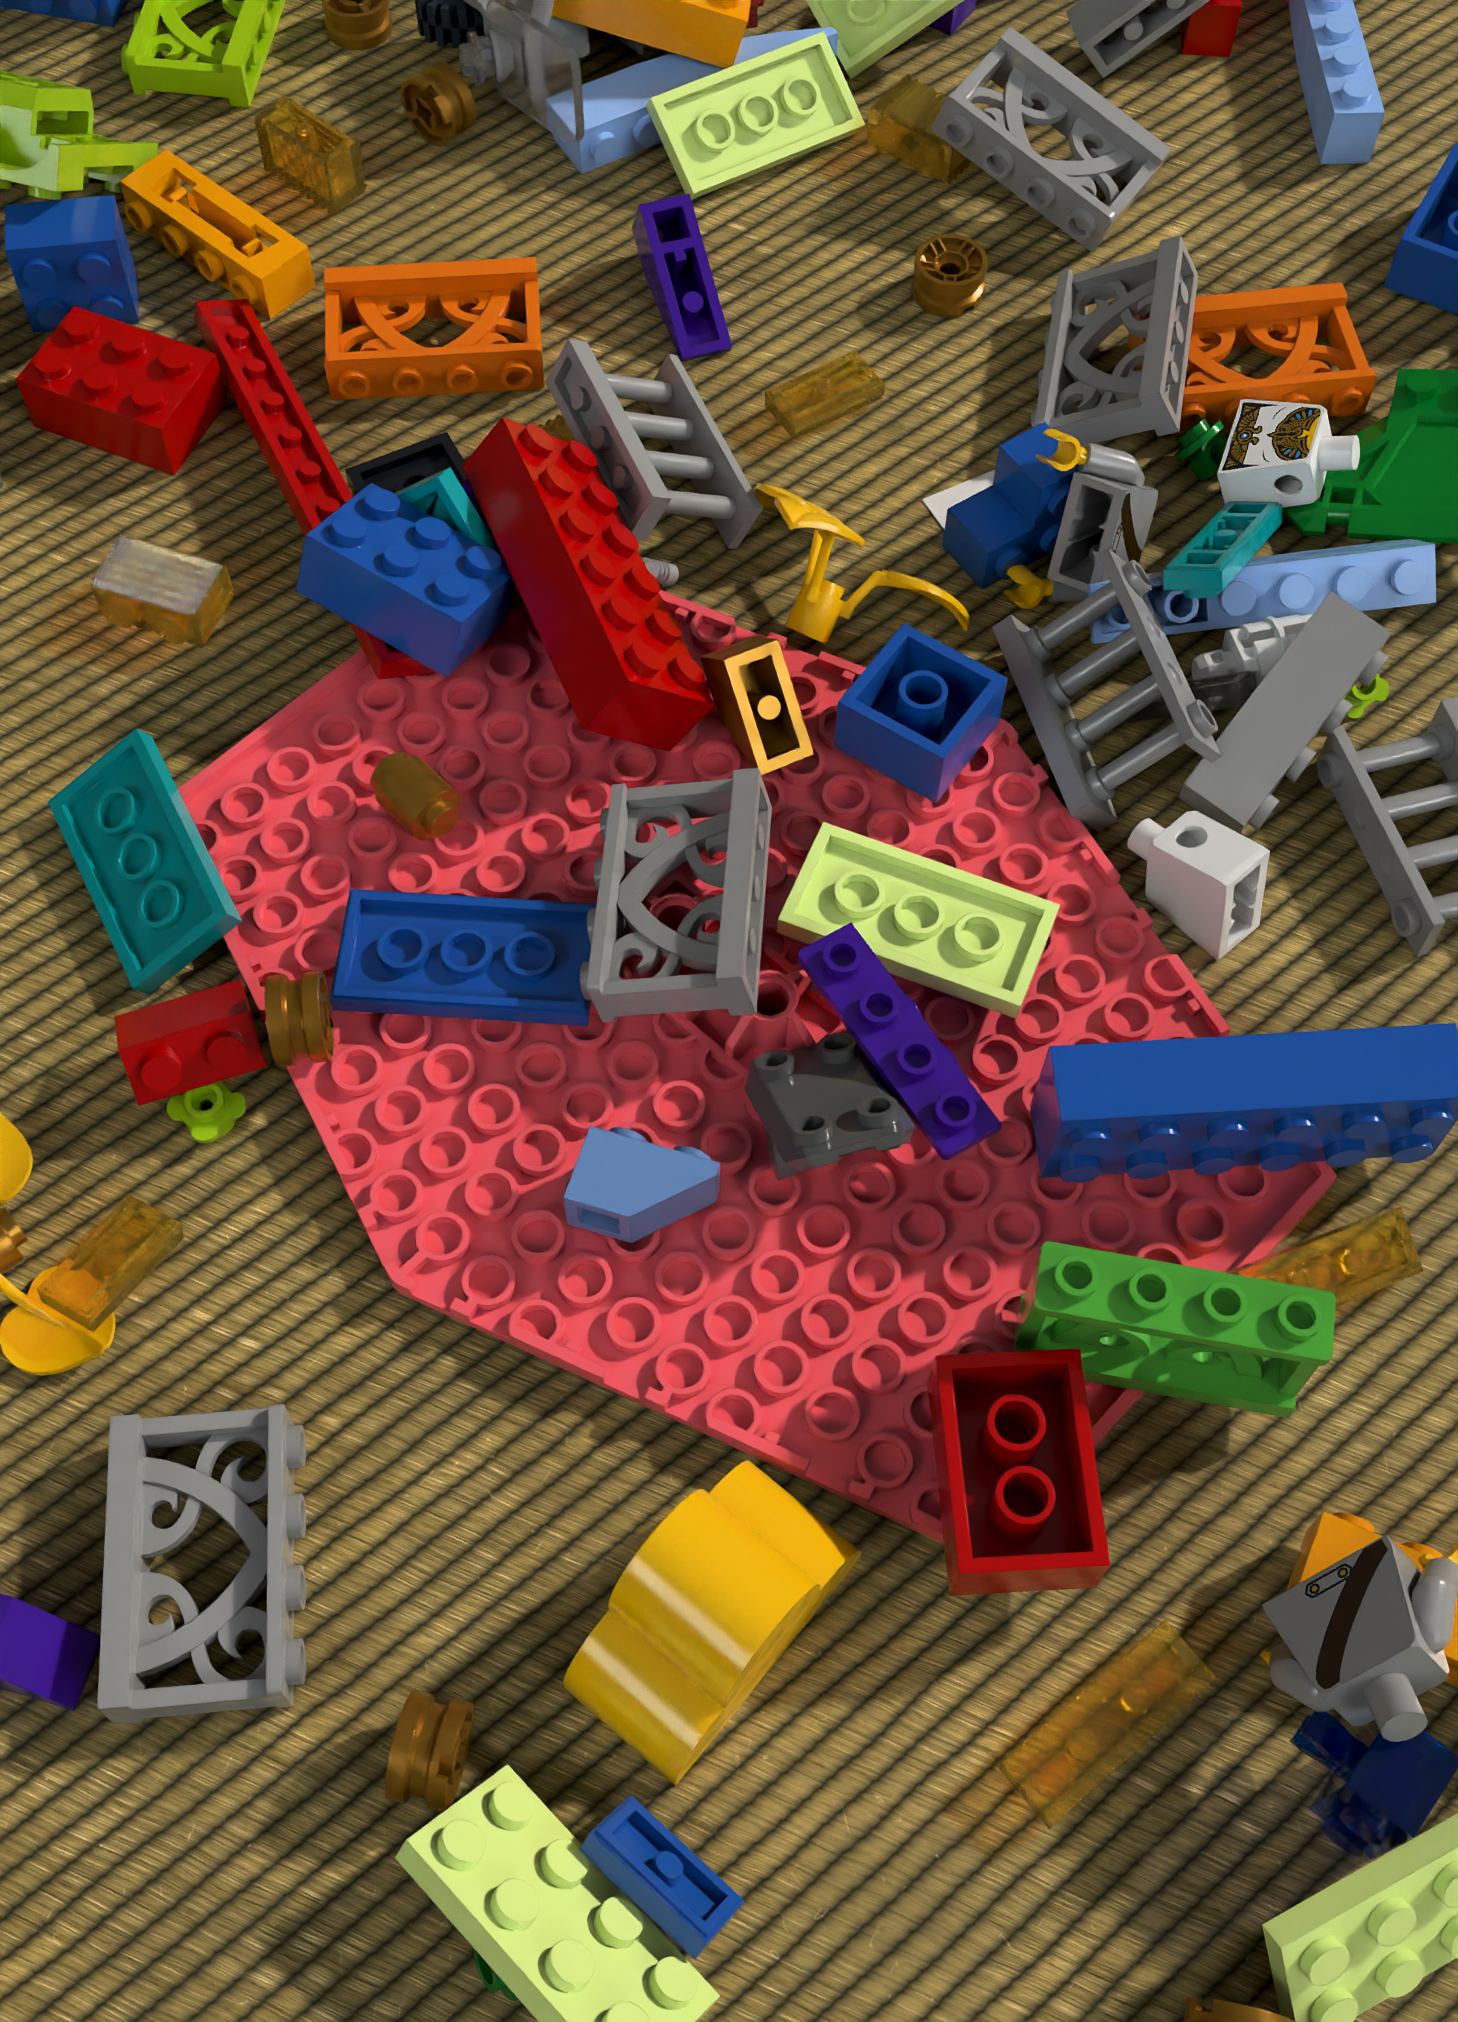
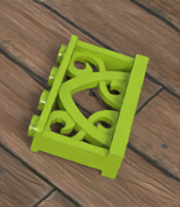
[121,0,286,108]

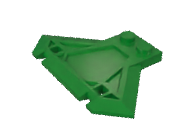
[1282,369,1458,544]

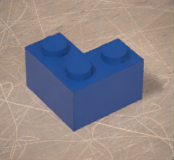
[942,422,1079,590]

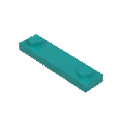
[1163,501,1282,599]

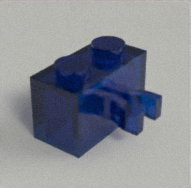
[1289,1711,1458,1859]

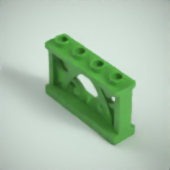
[1012,1241,1336,1418]

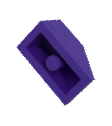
[0,1593,100,1711]

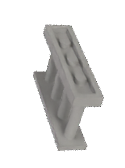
[545,338,763,549]
[992,548,1221,832]
[1317,697,1458,957]

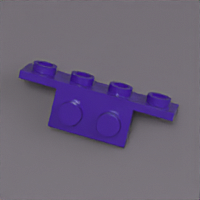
[798,923,1002,1160]

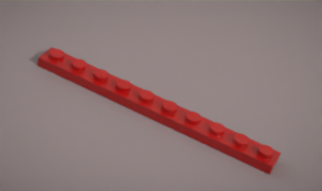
[194,299,434,680]

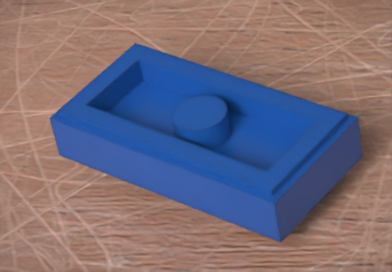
[579,1794,744,1960]

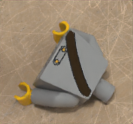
[1003,429,1158,609]
[1260,1534,1458,1742]

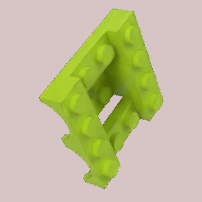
[0,70,158,200]

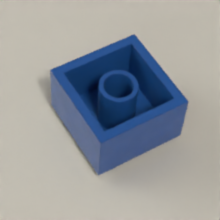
[5,195,139,332]
[834,623,1008,803]

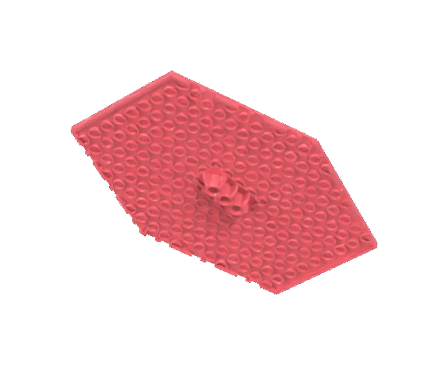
[178,545,1337,1544]

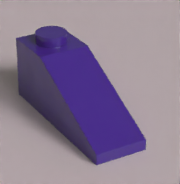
[632,194,732,362]

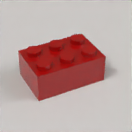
[16,306,228,475]
[927,1348,1110,1596]

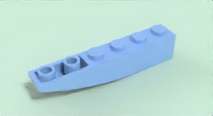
[1288,0,1385,164]
[550,27,838,174]
[1088,539,1436,644]

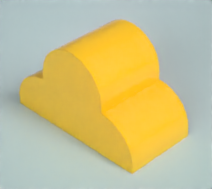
[563,1460,861,1786]

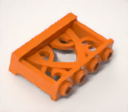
[324,257,545,400]
[1127,282,1377,435]

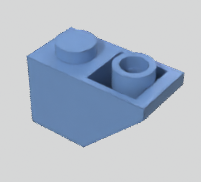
[563,1126,720,1243]

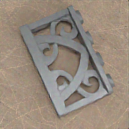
[932,26,1172,251]
[1031,235,1198,446]
[580,768,772,1022]
[97,1404,306,1724]

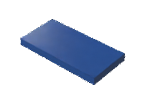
[330,889,597,1026]

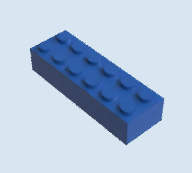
[1030,1023,1458,1183]

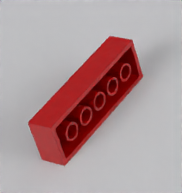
[462,417,715,752]

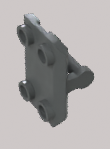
[745,1033,916,1180]

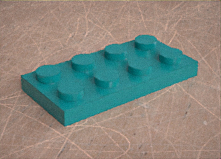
[48,728,242,995]

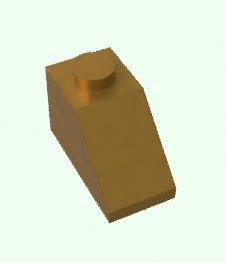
[700,637,814,775]

